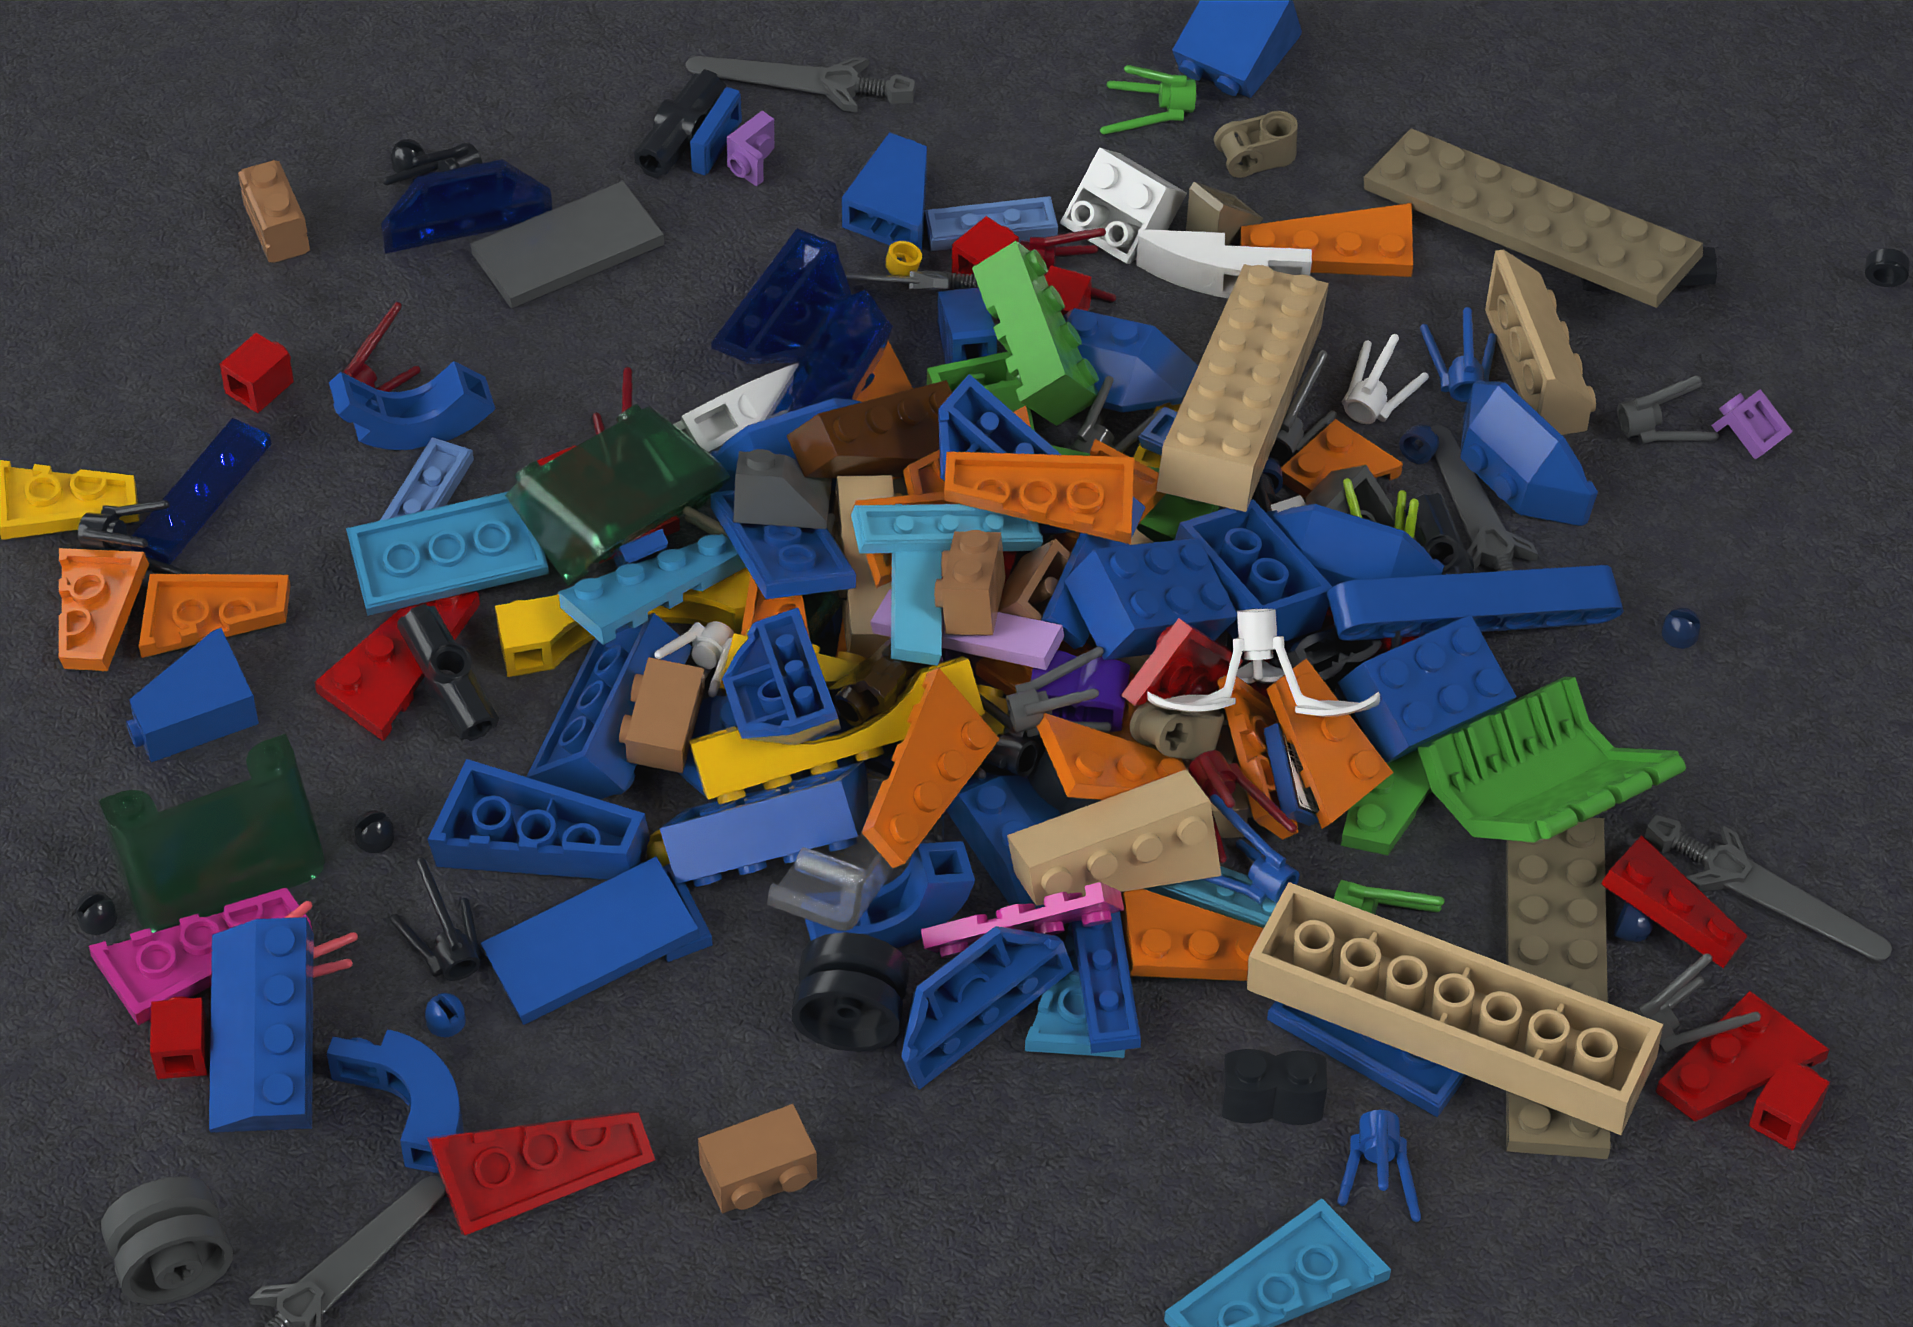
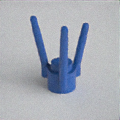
[1420,307,1497,402]
[1201,794,1300,904]
[1337,1110,1421,1222]

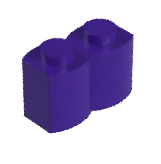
[1031,650,1130,733]

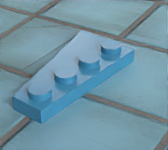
[558,534,746,645]
[1025,911,1125,1058]
[1164,1198,1391,1327]

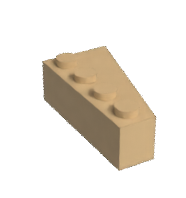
[832,475,902,658]
[1007,769,1222,906]

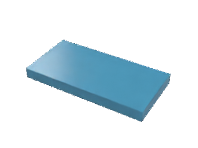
[346,487,549,616]

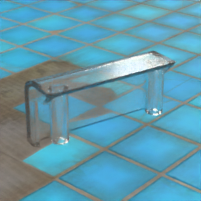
[767,769,896,931]

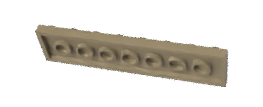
[1364,128,1703,308]
[1506,818,1611,1159]

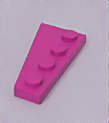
[921,882,1124,958]
[88,888,312,1025]

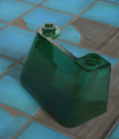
[505,404,731,586]
[98,733,325,933]

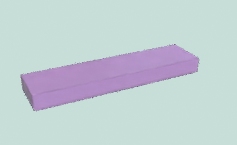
[870,589,1064,670]

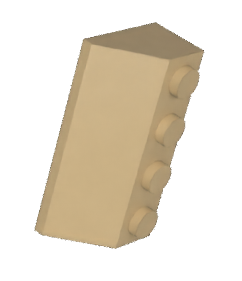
[1485,249,1596,435]

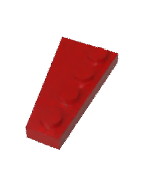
[315,591,480,742]
[427,1111,655,1236]

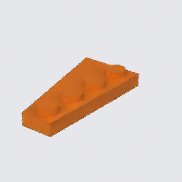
[1240,203,1413,277]
[944,452,1134,544]
[862,668,999,868]

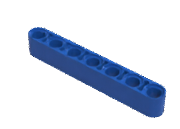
[1327,565,1624,641]

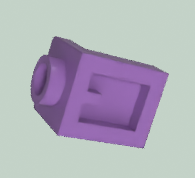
[727,111,775,186]
[1711,389,1793,459]

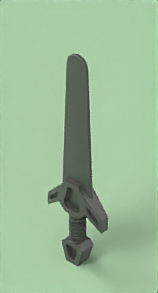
[686,56,916,112]
[771,269,978,291]
[1431,425,1538,571]
[1645,815,1892,961]
[249,1176,446,1327]

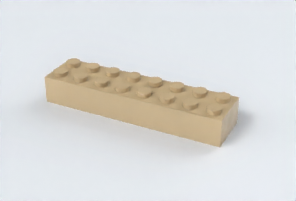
[1156,264,1329,512]
[1247,882,1663,1135]

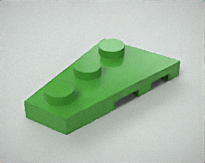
[1341,736,1432,856]

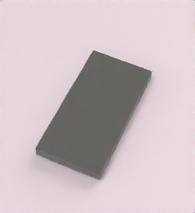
[471,181,664,309]

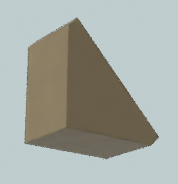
[1186,182,1263,246]

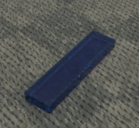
[131,418,272,564]

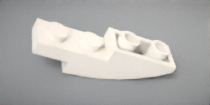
[1136,229,1312,298]
[642,363,820,484]

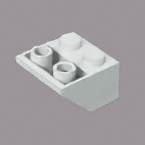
[1060,148,1187,264]

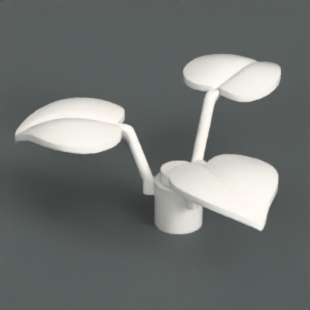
[1147,609,1380,717]

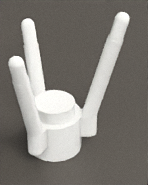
[1342,334,1429,424]
[654,621,734,697]

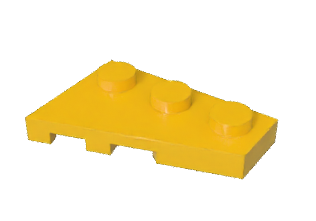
[0,460,139,540]

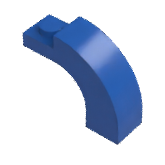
[329,361,496,450]
[802,841,975,948]
[327,1029,464,1174]

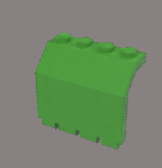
[1417,677,1686,842]

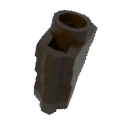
[829,638,922,726]

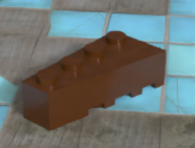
[787,380,952,479]

